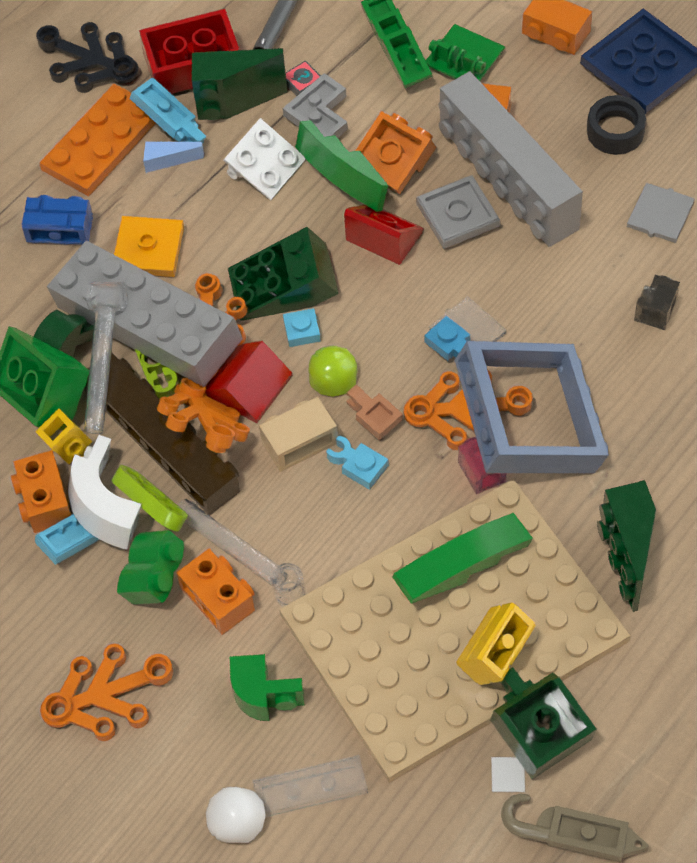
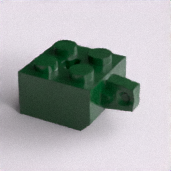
[490,667,597,780]

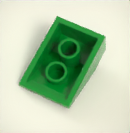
[0,326,90,430]

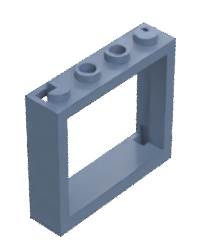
[455,341,609,473]

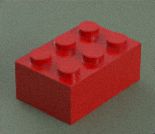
[139,9,240,94]

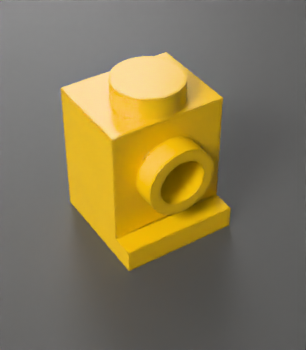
[35,409,93,464]

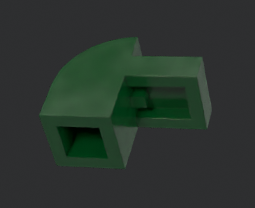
[33,309,97,357]

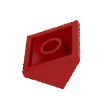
[344,205,424,265]
[205,341,293,424]

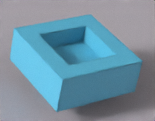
[283,308,321,347]

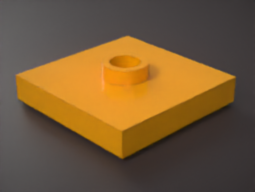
[114,216,184,277]

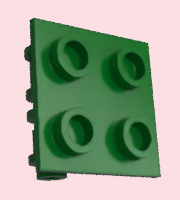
[426,24,505,81]

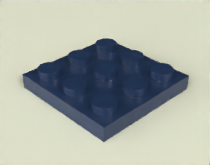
[580,8,697,114]

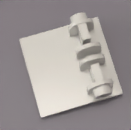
[224,118,306,200]

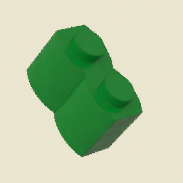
[117,530,184,605]

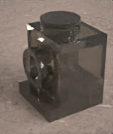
[634,275,680,330]

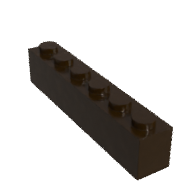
[84,351,240,516]

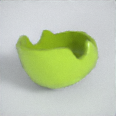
[308,345,357,397]

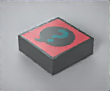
[286,60,321,96]

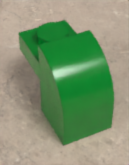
[229,654,305,721]

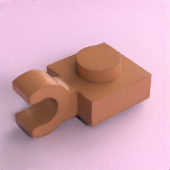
[346,385,403,440]

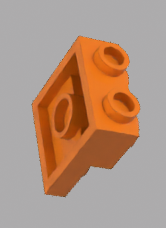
[355,111,436,194]

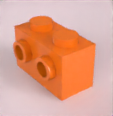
[11,450,71,533]
[176,548,255,635]

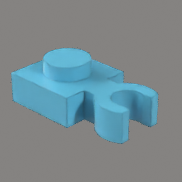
[326,436,389,490]

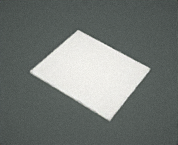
[491,757,525,792]

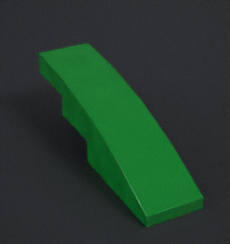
[361,0,433,88]
[295,120,388,212]
[392,512,533,604]

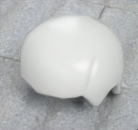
[206,787,266,843]

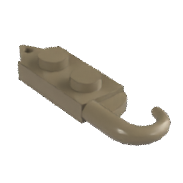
[501,794,649,862]

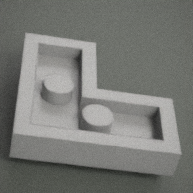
[283,73,348,138]

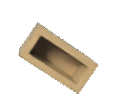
[259,397,338,472]

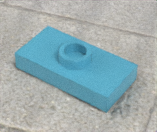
[35,514,100,565]

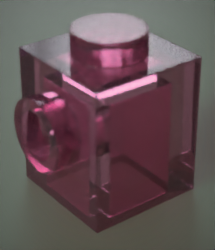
[458,437,507,494]

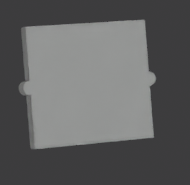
[627,183,695,243]

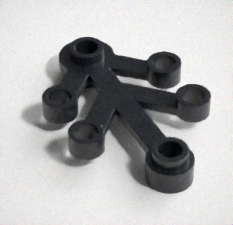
[36,22,139,93]

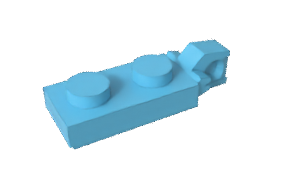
[129,78,206,143]

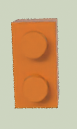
[522,0,592,55]

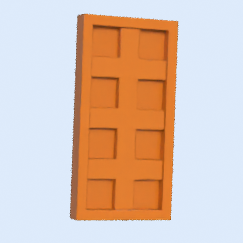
[39,84,156,197]

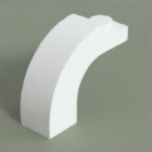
[68,435,141,550]

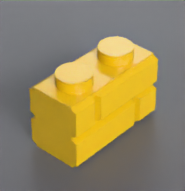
[456,602,536,685]

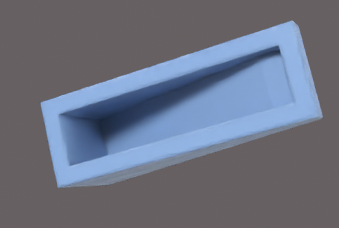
[143,142,204,173]

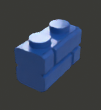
[22,195,93,245]

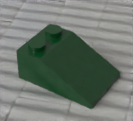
[192,48,288,120]

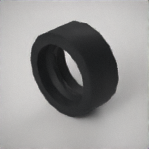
[586,95,646,155]

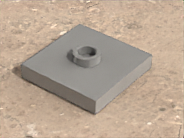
[416,175,500,249]

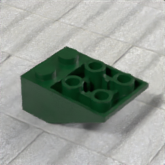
[228,227,339,321]
[597,480,656,612]

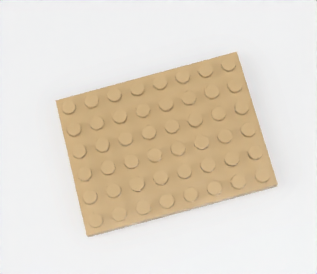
[279,479,631,783]

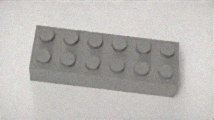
[438,71,583,247]
[47,240,243,387]

